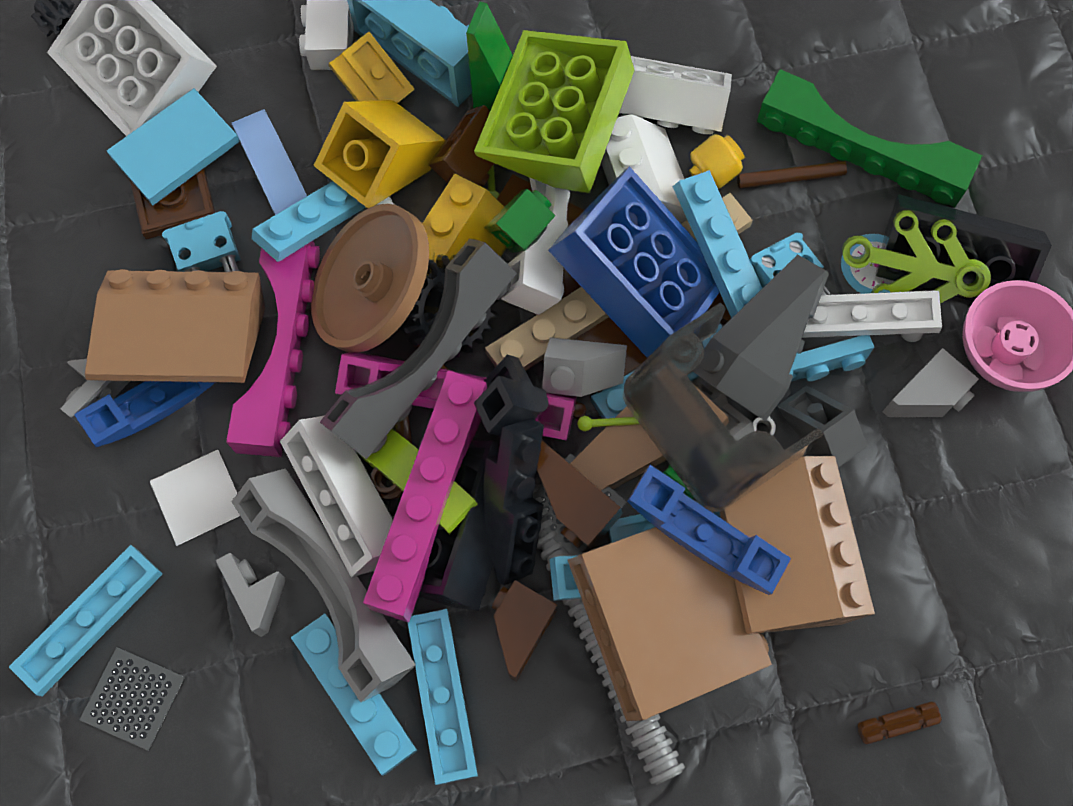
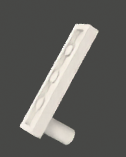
[802,291,942,342]

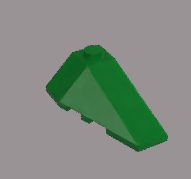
[466,1,513,112]

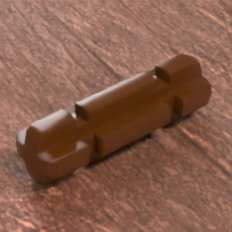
[858,702,942,744]

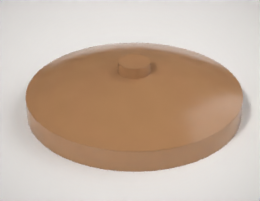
[311,204,429,353]

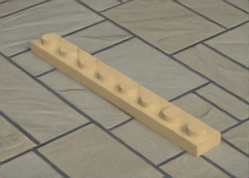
[485,193,753,371]

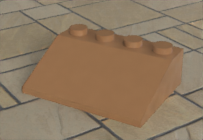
[85,269,265,383]
[711,456,875,634]

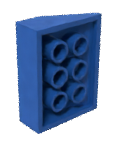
[548,166,719,363]

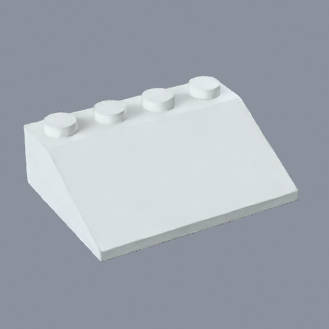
[47,0,217,136]

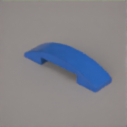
[74,381,216,447]
[627,465,791,595]

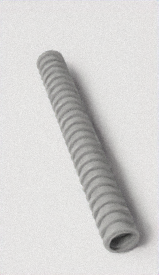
[533,484,685,785]

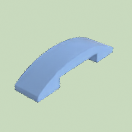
[232,109,307,215]

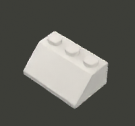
[619,56,732,134]
[601,114,687,222]

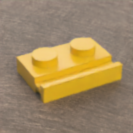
[328,31,415,103]

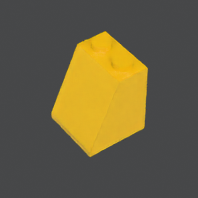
[314,100,446,208]

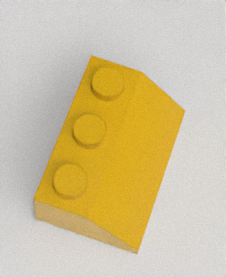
[422,174,506,295]

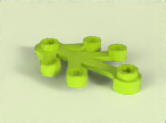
[842,210,991,304]

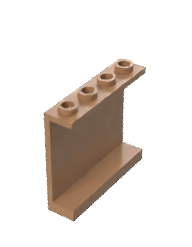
[567,507,772,721]

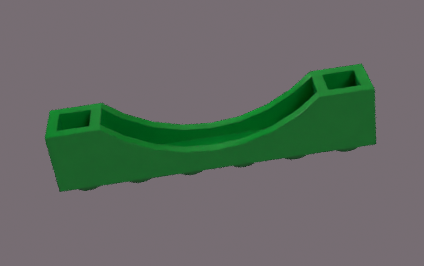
[757,69,983,208]

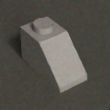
[542,337,627,397]
[883,348,979,417]

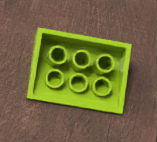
[474,30,635,193]

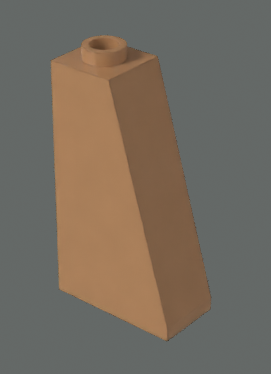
[570,362,729,490]

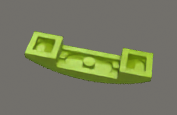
[356,429,477,534]

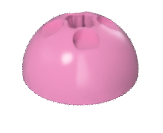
[962,280,1073,392]

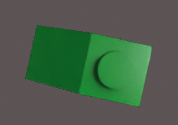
[484,189,556,253]

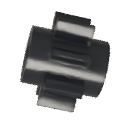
[31,0,76,37]

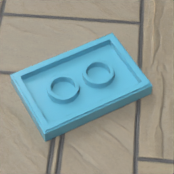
[107,88,240,206]

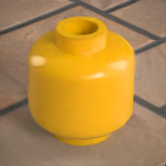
[689,134,745,189]

